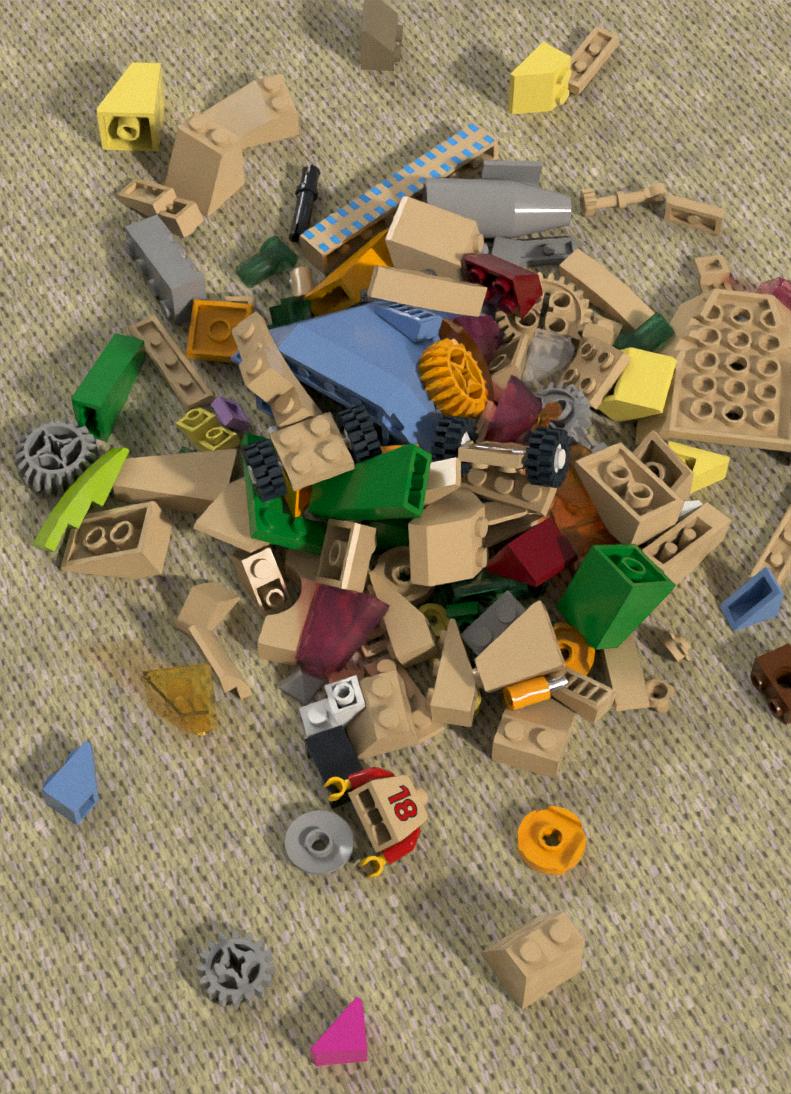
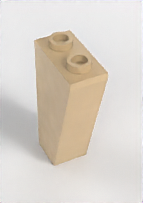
[642,502,732,588]

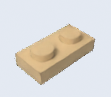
[664,195,726,235]

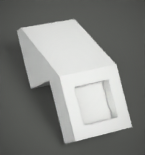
[299,675,366,738]

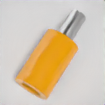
[503,675,568,711]

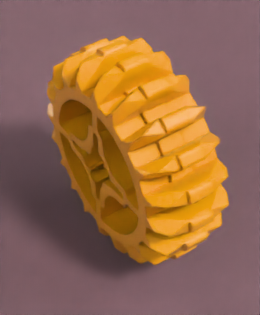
[419,338,488,419]

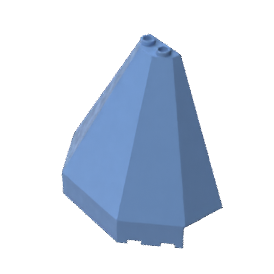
[230,299,478,462]

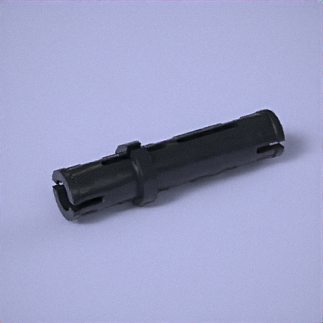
[289,165,320,243]

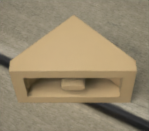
[174,581,240,638]

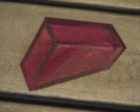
[295,584,390,676]

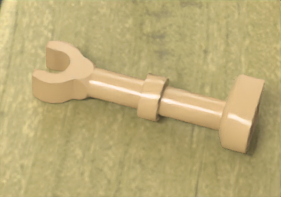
[580,183,666,217]

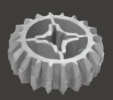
[14,417,99,497]

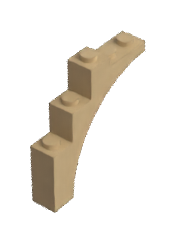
[231,311,323,429]

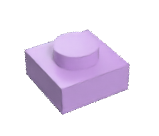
[211,396,252,431]

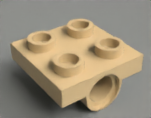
[556,335,632,410]

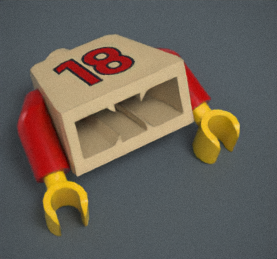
[323,767,428,878]

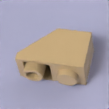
[230,545,293,619]

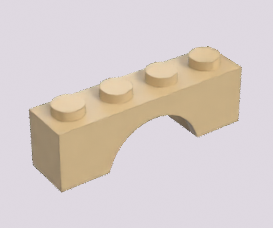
[257,548,327,666]

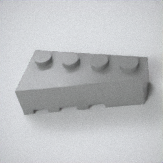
[123,215,207,326]

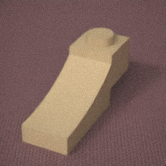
[117,178,204,238]

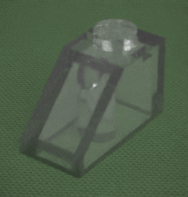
[519,328,575,392]

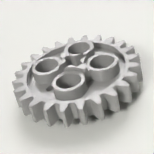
[495,382,593,455]

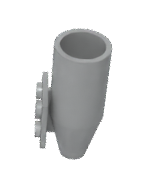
[422,159,571,239]

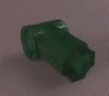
[236,236,298,288]
[612,312,675,352]

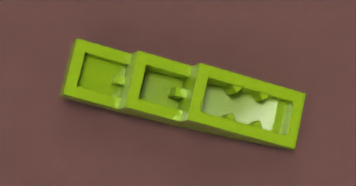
[32,447,130,552]

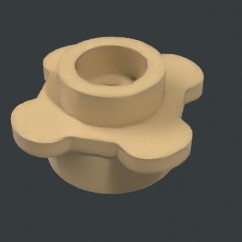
[661,629,691,663]
[645,679,675,713]

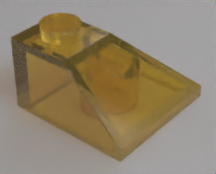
[143,663,218,735]

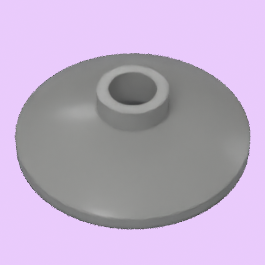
[285,810,354,875]

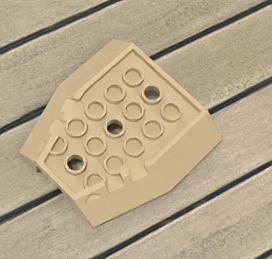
[635,288,791,467]

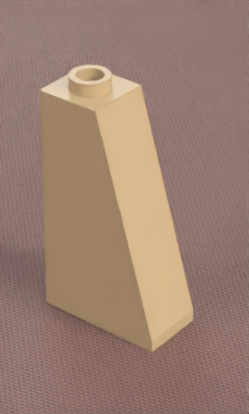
[112,449,239,514]

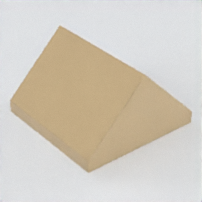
[484,332,529,405]
[633,430,694,500]

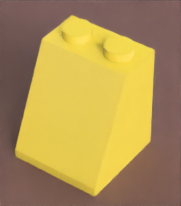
[97,62,165,152]

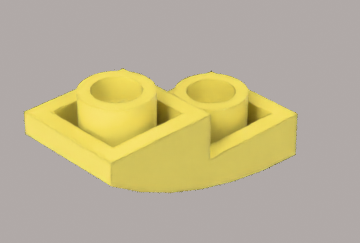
[175,407,241,451]

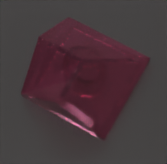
[485,375,543,443]

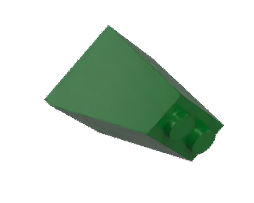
[556,544,676,650]

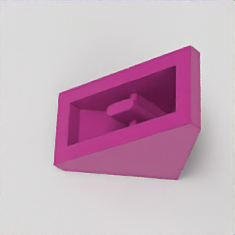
[310,996,367,1066]

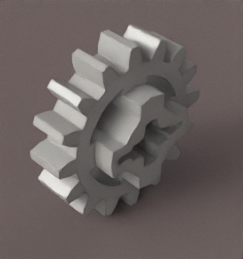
[197,930,275,1009]

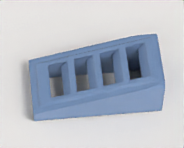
[374,302,442,343]

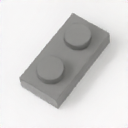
[460,590,526,656]

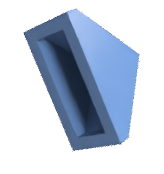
[719,567,784,632]

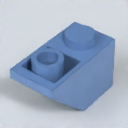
[42,741,99,825]

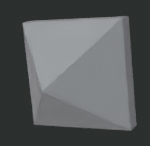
[279,664,326,706]

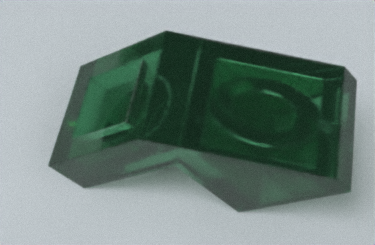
[267,296,311,330]

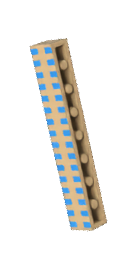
[300,122,498,274]

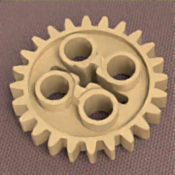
[495,272,592,361]

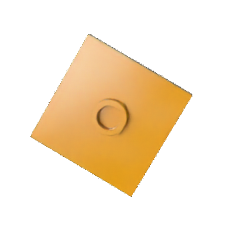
[186,299,254,363]

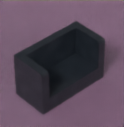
[304,725,363,809]

